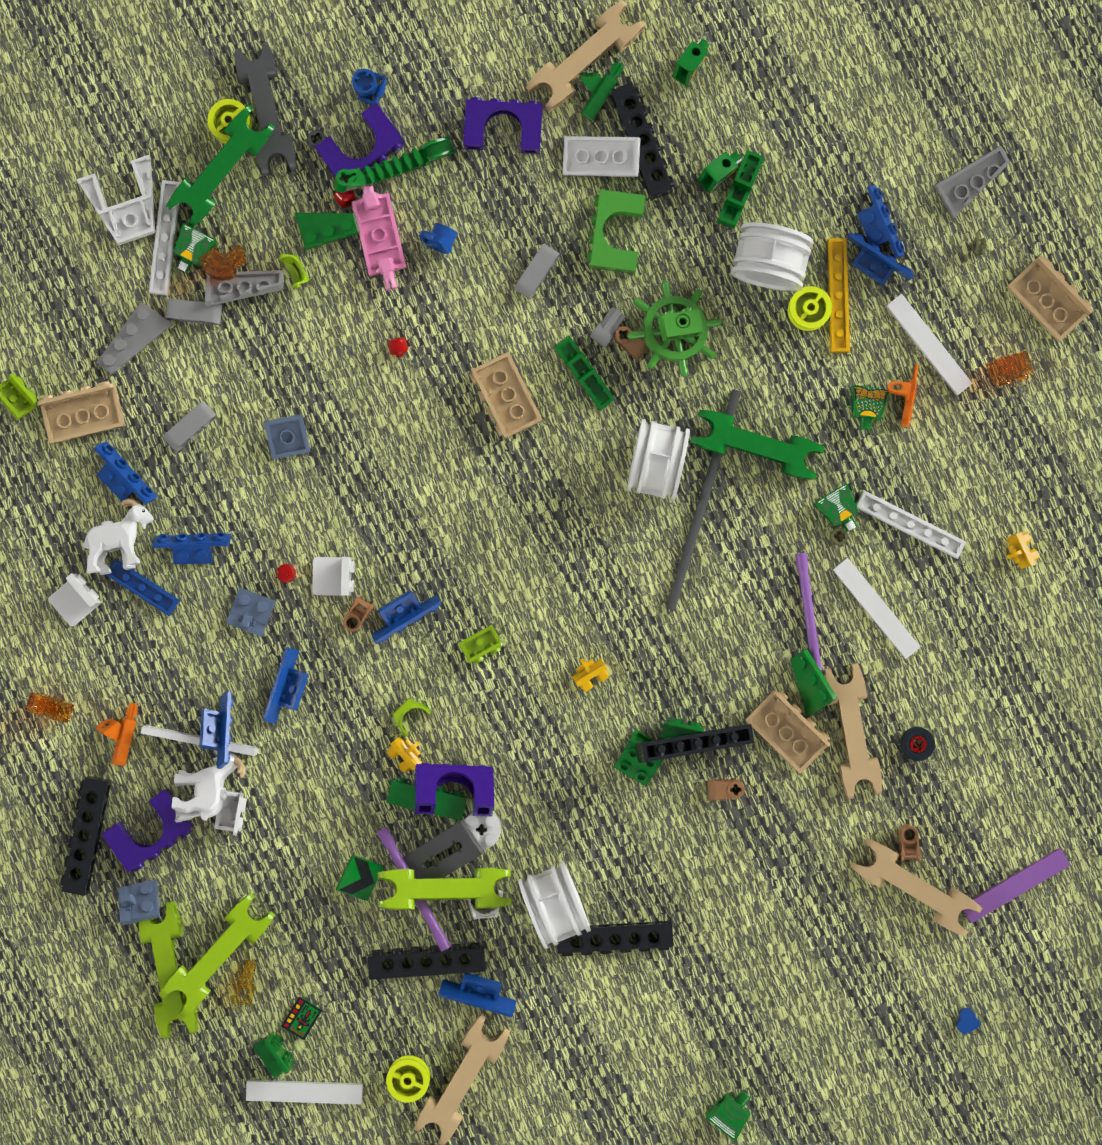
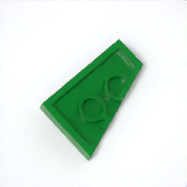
[295,212,360,250]
[790,649,837,717]

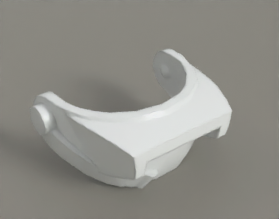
[465,890,503,919]

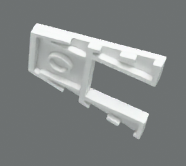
[76,155,155,245]

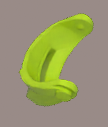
[279,253,309,289]
[392,698,432,736]

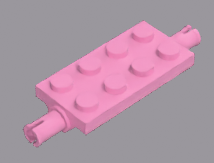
[352,185,407,291]

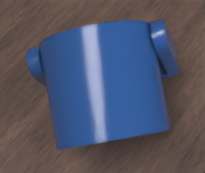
[352,69,387,105]
[419,223,458,255]

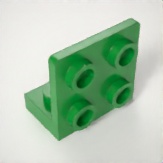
[661,717,705,739]
[614,729,664,786]
[253,1032,294,1078]

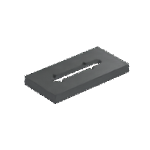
[403,820,484,879]

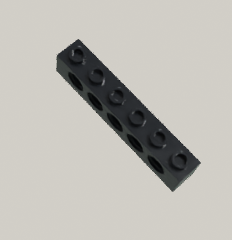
[610,82,675,201]
[635,724,755,763]
[60,776,112,896]
[557,920,674,956]
[368,942,486,980]

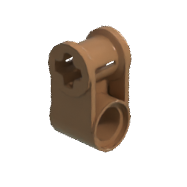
[614,326,649,361]
[343,595,375,632]
[707,779,745,801]
[898,824,921,862]

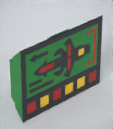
[281,997,322,1040]

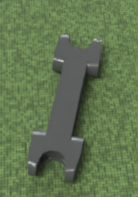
[235,42,297,176]

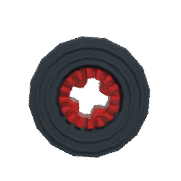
[900,727,935,761]

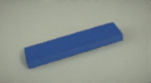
[105,559,180,616]

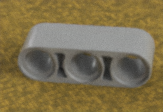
[514,243,560,299]
[165,299,222,325]
[163,401,217,452]

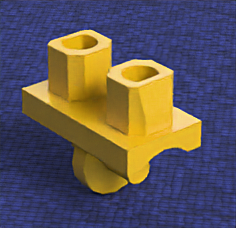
[1006,532,1040,569]
[572,658,609,692]
[387,736,422,773]

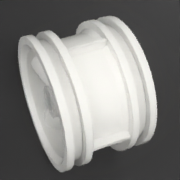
[730,222,813,291]
[626,419,690,501]
[518,861,591,950]

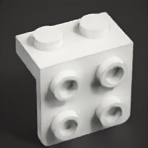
[312,557,355,596]
[48,573,101,626]
[214,791,247,836]

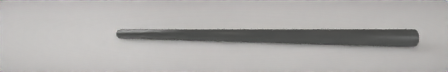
[666,389,741,611]

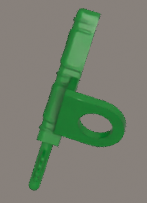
[579,61,623,121]

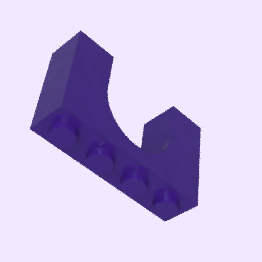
[463,97,543,154]
[315,102,405,183]
[414,763,494,817]
[101,788,195,872]

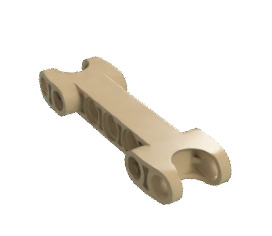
[526,1,646,113]
[824,663,882,800]
[850,838,982,937]
[414,1014,510,1145]

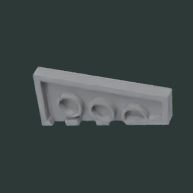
[934,146,1010,218]
[205,270,284,307]
[96,302,173,374]

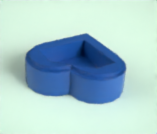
[956,1008,981,1034]

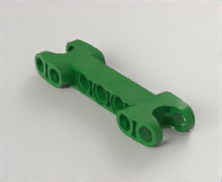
[165,104,275,228]
[690,410,824,480]

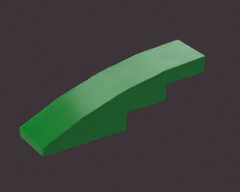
[717,150,764,229]
[553,335,615,410]

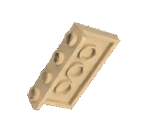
[1006,256,1093,342]
[469,352,543,439]
[38,381,125,444]
[745,690,831,774]

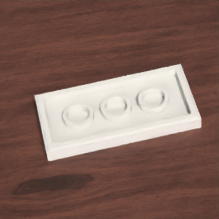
[562,136,640,177]

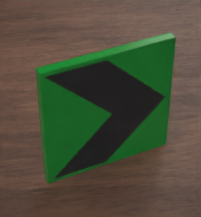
[336,854,384,901]

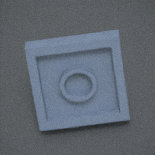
[264,414,311,459]
[226,587,276,637]
[118,880,160,925]

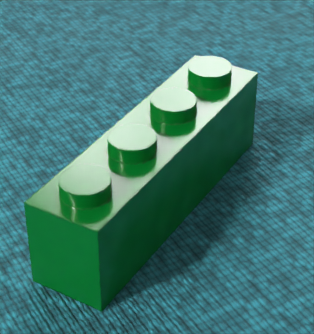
[386,777,467,821]

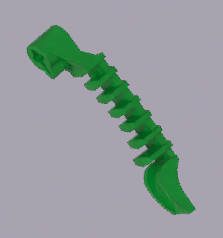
[333,136,456,193]

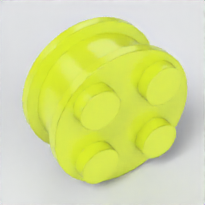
[207,99,253,144]
[787,286,832,331]
[386,1055,430,1103]

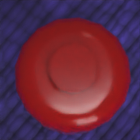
[334,190,356,208]
[388,337,408,357]
[276,564,296,583]

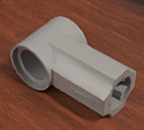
[590,307,626,348]

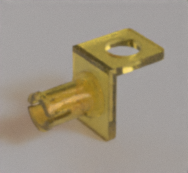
[232,960,257,1006]

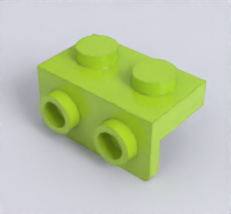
[0,373,37,421]
[458,625,503,665]

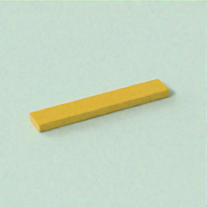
[827,238,850,353]

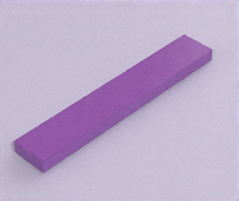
[963,848,1070,923]

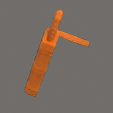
[887,364,919,428]
[96,702,139,766]

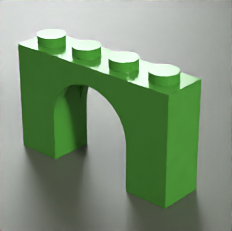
[587,189,646,274]

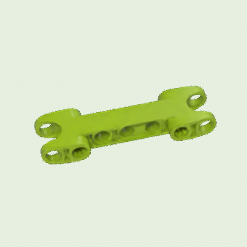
[377,868,512,910]
[158,893,275,1017]
[139,901,198,1039]

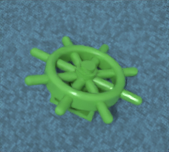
[627,281,722,377]

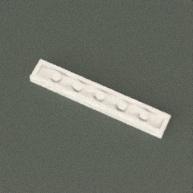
[148,180,181,296]
[886,294,973,396]
[856,490,966,559]
[833,558,920,659]
[141,725,258,756]
[246,1080,363,1105]

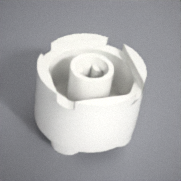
[464,811,501,849]

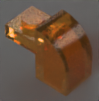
[199,245,247,281]
[25,692,74,723]

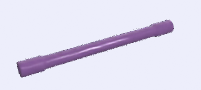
[795,553,823,674]
[377,827,451,952]

